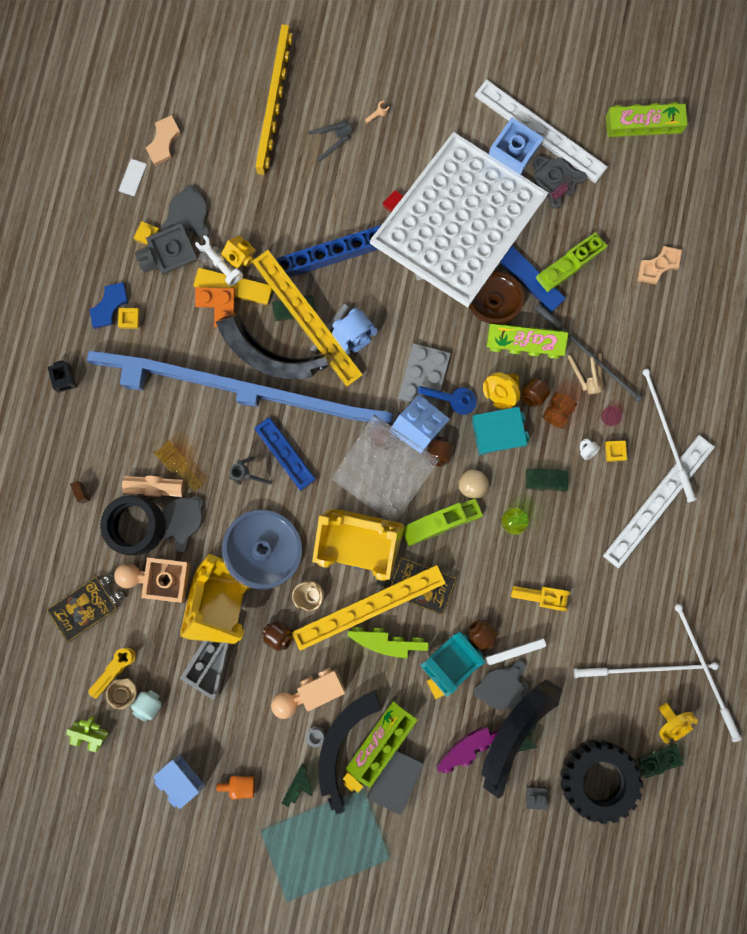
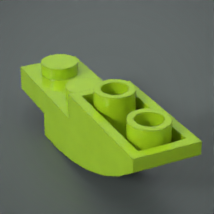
[536,232,608,293]
[403,498,483,546]
[348,627,428,658]

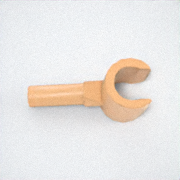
[365,101,389,123]

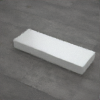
[485,638,546,665]

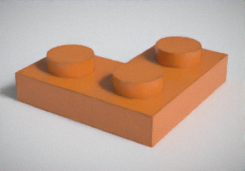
[195,288,235,327]

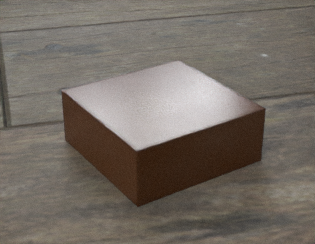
[70,481,90,504]

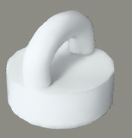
[580,439,600,460]

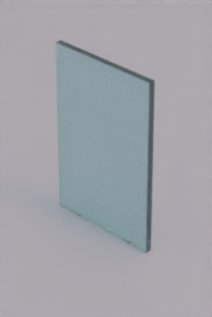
[260,789,390,902]

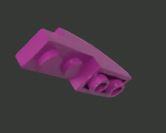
[436,726,500,774]

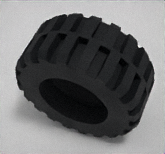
[560,740,643,824]

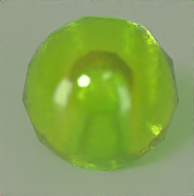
[501,508,529,535]

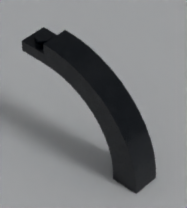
[216,312,333,379]
[481,679,562,799]
[318,690,382,815]

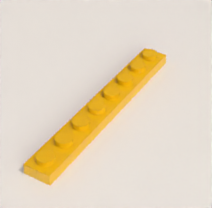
[255,24,293,175]
[252,250,363,387]
[291,565,446,651]

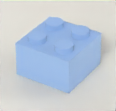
[489,117,544,175]
[391,394,450,453]
[153,755,205,809]

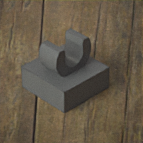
[526,787,548,810]

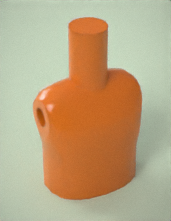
[216,776,255,799]

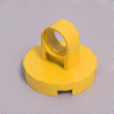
[483,372,520,410]
[658,702,698,743]

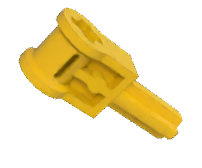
[511,586,571,612]
[88,647,136,699]

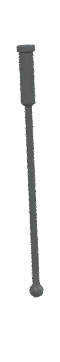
[534,303,643,402]

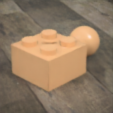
[114,558,191,603]
[271,667,346,719]

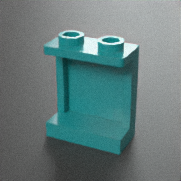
[471,407,529,456]
[420,632,485,696]

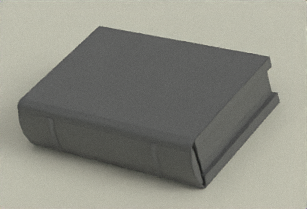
[366,749,424,815]

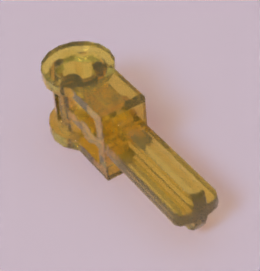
[153,439,202,491]

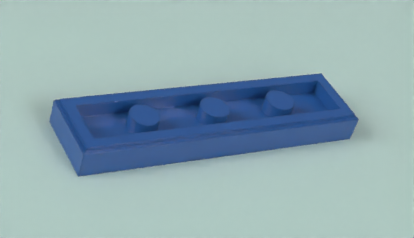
[500,246,566,313]
[254,417,316,491]

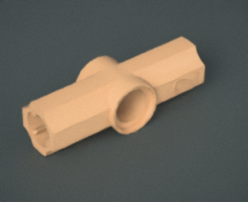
[122,476,185,497]

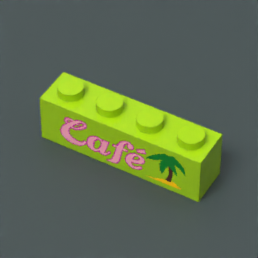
[606,102,687,137]
[486,324,568,359]
[346,701,418,788]

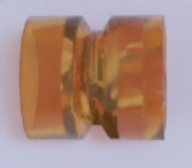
[542,392,577,429]

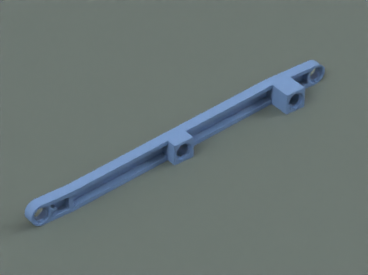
[87,351,393,424]

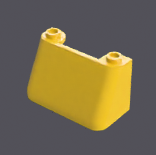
[312,509,404,581]
[180,554,250,644]

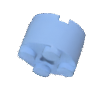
[332,308,377,354]

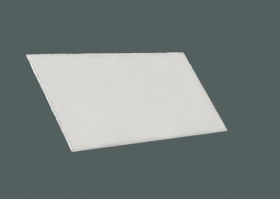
[118,159,147,196]

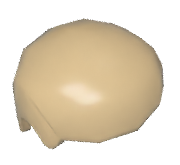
[458,469,490,500]
[292,581,324,611]
[106,678,137,710]

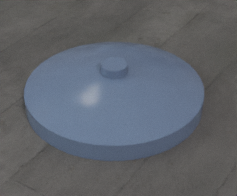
[222,510,302,590]

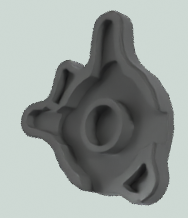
[533,156,587,209]
[161,185,209,239]
[162,496,204,553]
[473,660,529,710]

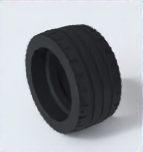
[100,495,165,555]

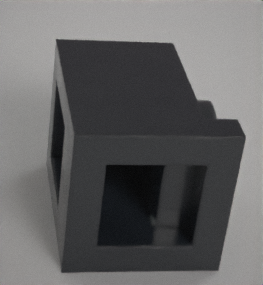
[48,361,77,393]

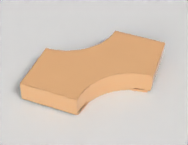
[146,115,181,166]
[637,246,682,284]

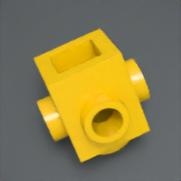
[221,235,256,269]

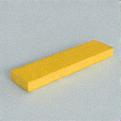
[193,268,273,305]

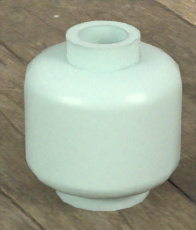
[131,690,162,722]

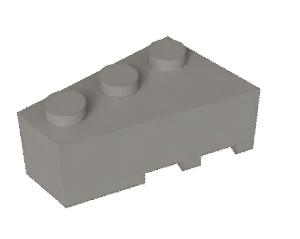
[180,641,231,700]

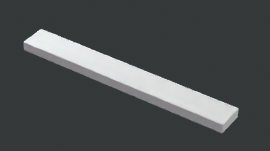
[475,79,608,184]
[602,435,715,568]

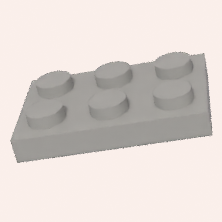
[398,343,451,407]

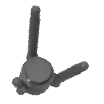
[308,120,352,162]
[229,456,272,485]

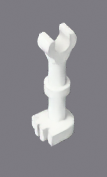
[195,236,243,286]

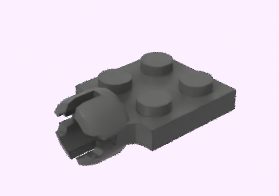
[135,223,198,275]

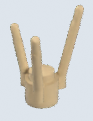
[568,353,604,395]

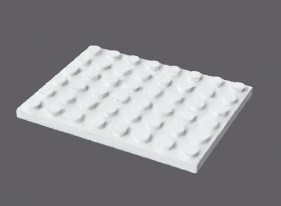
[370,132,548,307]

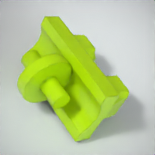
[66,716,109,752]

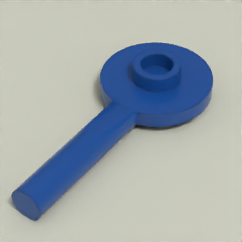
[417,386,476,415]

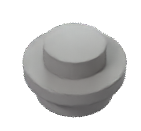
[306,726,326,747]

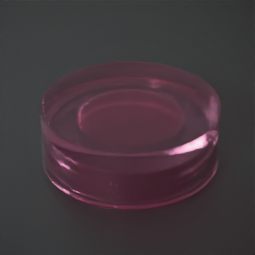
[550,182,569,200]
[601,406,622,426]

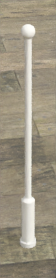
[642,369,697,503]
[675,604,742,742]
[573,662,719,678]

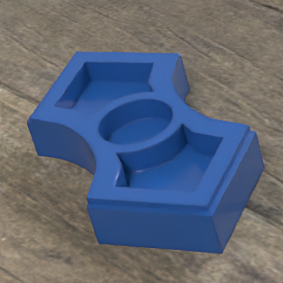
[89,282,128,329]

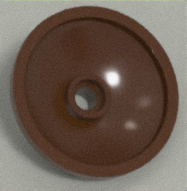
[468,271,525,324]

